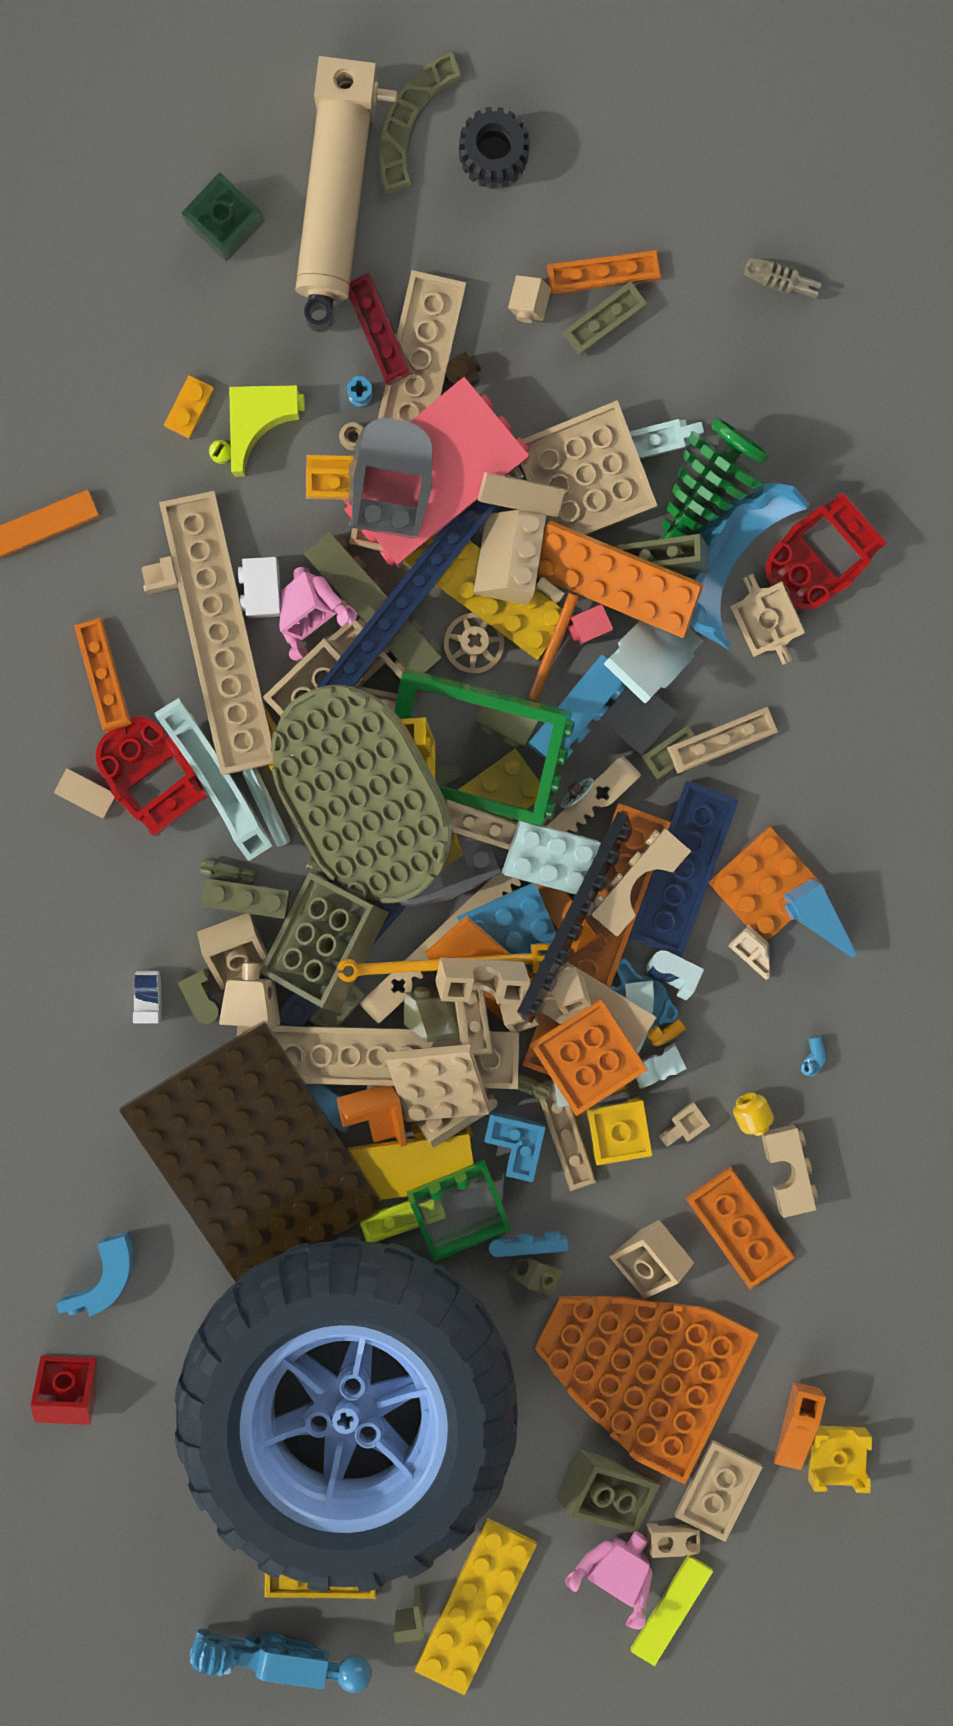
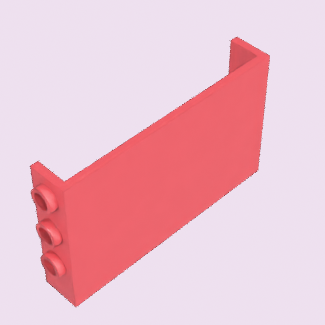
[342,377,530,568]

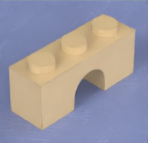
[435,957,530,1005]
[499,967,592,1032]
[761,1125,819,1218]

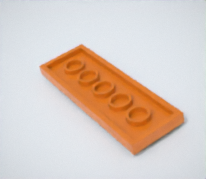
[537,521,704,638]

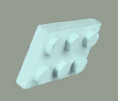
[502,820,601,894]

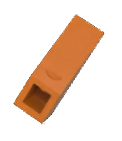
[774,1382,826,1470]

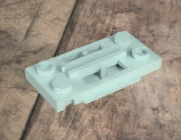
[604,620,703,703]

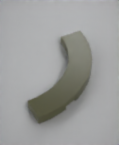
[379,50,462,196]

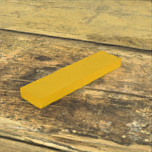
[265,1573,376,1599]

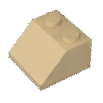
[197,913,268,990]
[609,1220,694,1299]

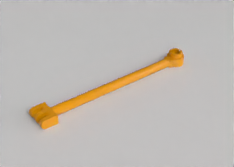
[336,943,551,982]

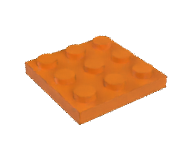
[708,827,826,941]
[530,998,648,1116]

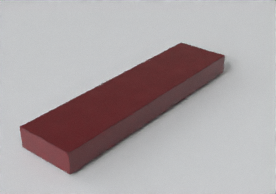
[348,273,413,386]

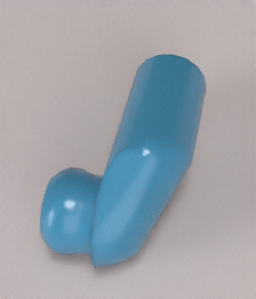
[801,1036,827,1076]

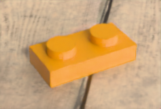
[164,375,215,439]

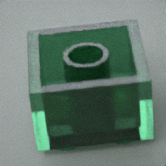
[181,172,265,262]

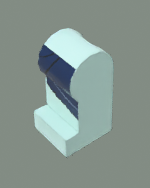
[646,951,704,1000]

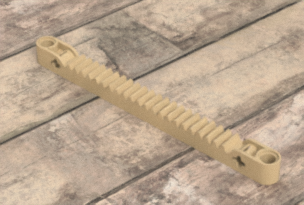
[359,755,641,1024]

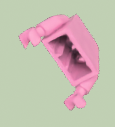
[279,567,357,661]
[565,1531,653,1629]

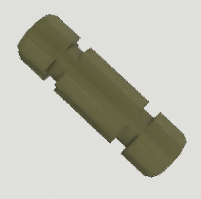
[200,859,256,885]
[517,1073,551,1100]

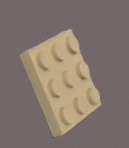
[386,1044,490,1122]

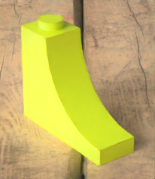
[229,385,305,477]

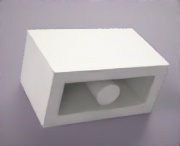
[238,557,281,619]

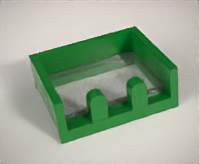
[407,1160,512,1261]

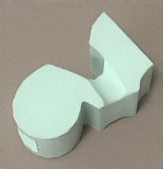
[636,1043,687,1088]

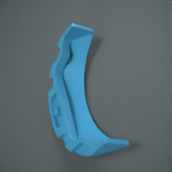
[685,482,810,649]

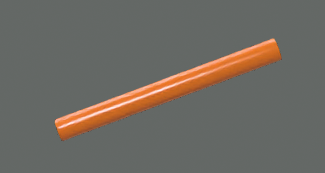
[528,593,579,701]

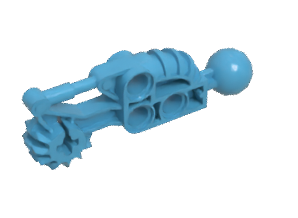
[190,1629,372,1693]

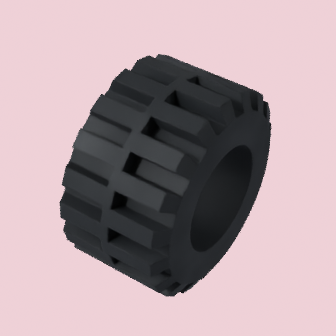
[459,107,530,189]

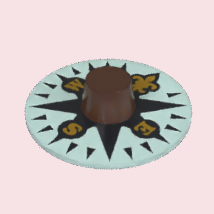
[561,778,594,808]

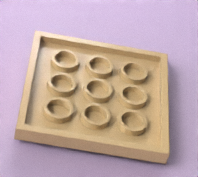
[521,400,658,535]

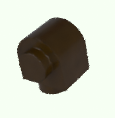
[446,351,481,387]

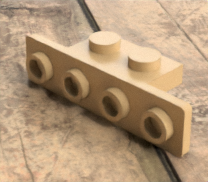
[328,597,408,682]

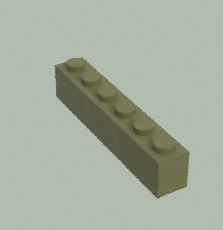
[304,532,442,674]

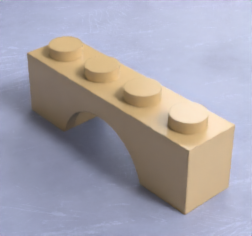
[591,829,691,937]

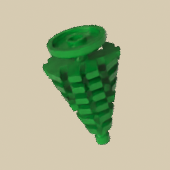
[659,417,770,539]

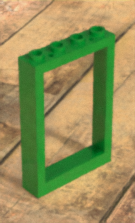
[394,669,575,826]

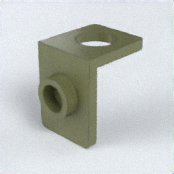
[509,1254,563,1295]

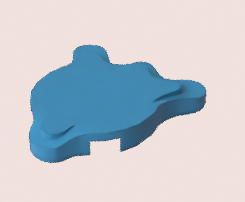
[610,959,678,1029]

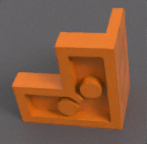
[337,1086,407,1147]

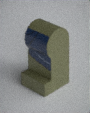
[178,969,221,1024]

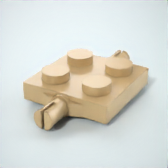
[730,574,806,665]

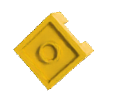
[586,1097,652,1165]
[808,1426,872,1493]

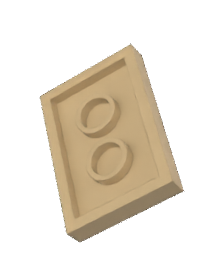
[674,1439,763,1542]

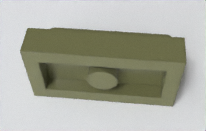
[394,1585,425,1644]

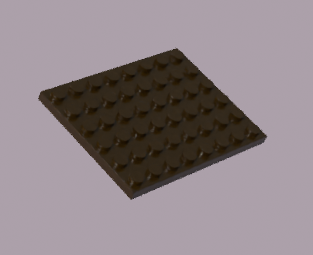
[119,1021,384,1283]

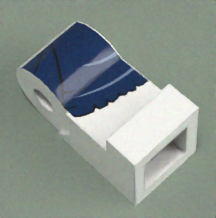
[133,971,163,1023]

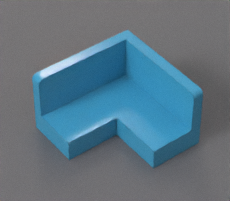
[484,1111,546,1182]

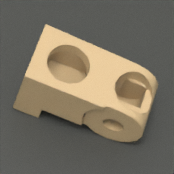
[646,1523,700,1558]

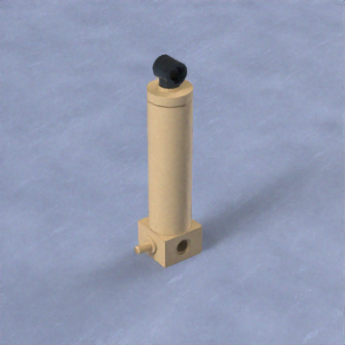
[295,56,397,332]

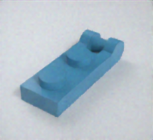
[489,1231,568,1257]

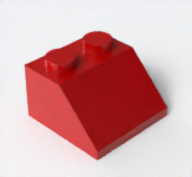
[30,1355,97,1425]

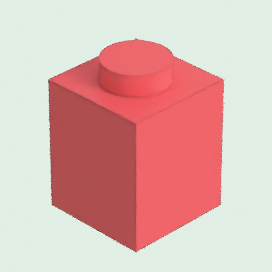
[568,604,613,646]

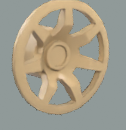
[444,613,504,674]

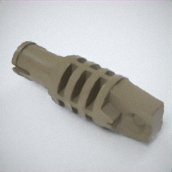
[743,258,822,299]

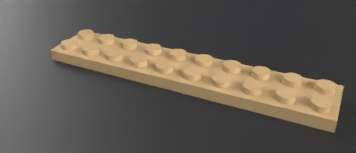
[349,270,466,552]
[159,491,274,776]
[237,1026,519,1089]

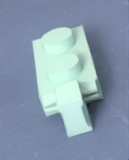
[630,419,704,459]

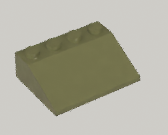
[259,872,389,1013]

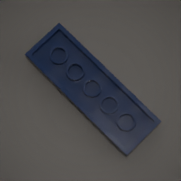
[629,781,739,957]

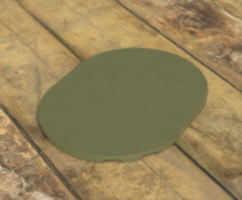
[271,685,451,903]

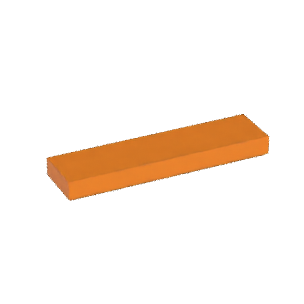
[547,250,661,295]
[0,489,100,558]
[74,617,131,732]

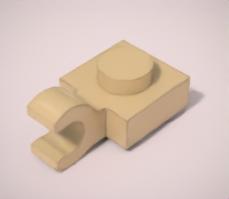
[658,1102,710,1147]

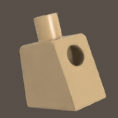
[219,962,280,1028]

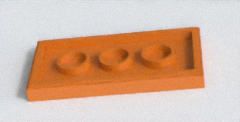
[425,915,535,1021]
[685,1166,795,1290]

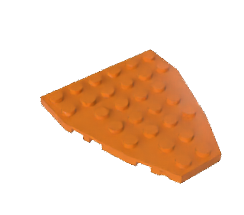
[534,1296,759,1484]

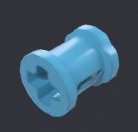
[347,376,373,408]

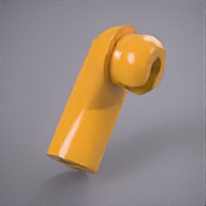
[647,1018,687,1047]

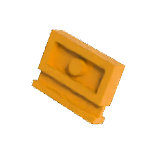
[306,455,364,499]

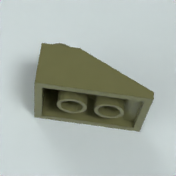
[556,1449,660,1533]

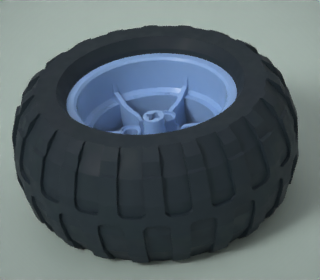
[175,1237,518,1592]

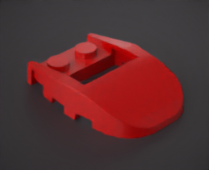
[766,492,887,610]
[95,716,208,837]

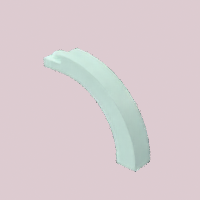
[155,698,272,861]

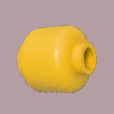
[733,1093,774,1136]

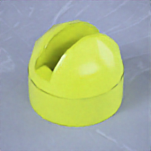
[209,440,231,464]

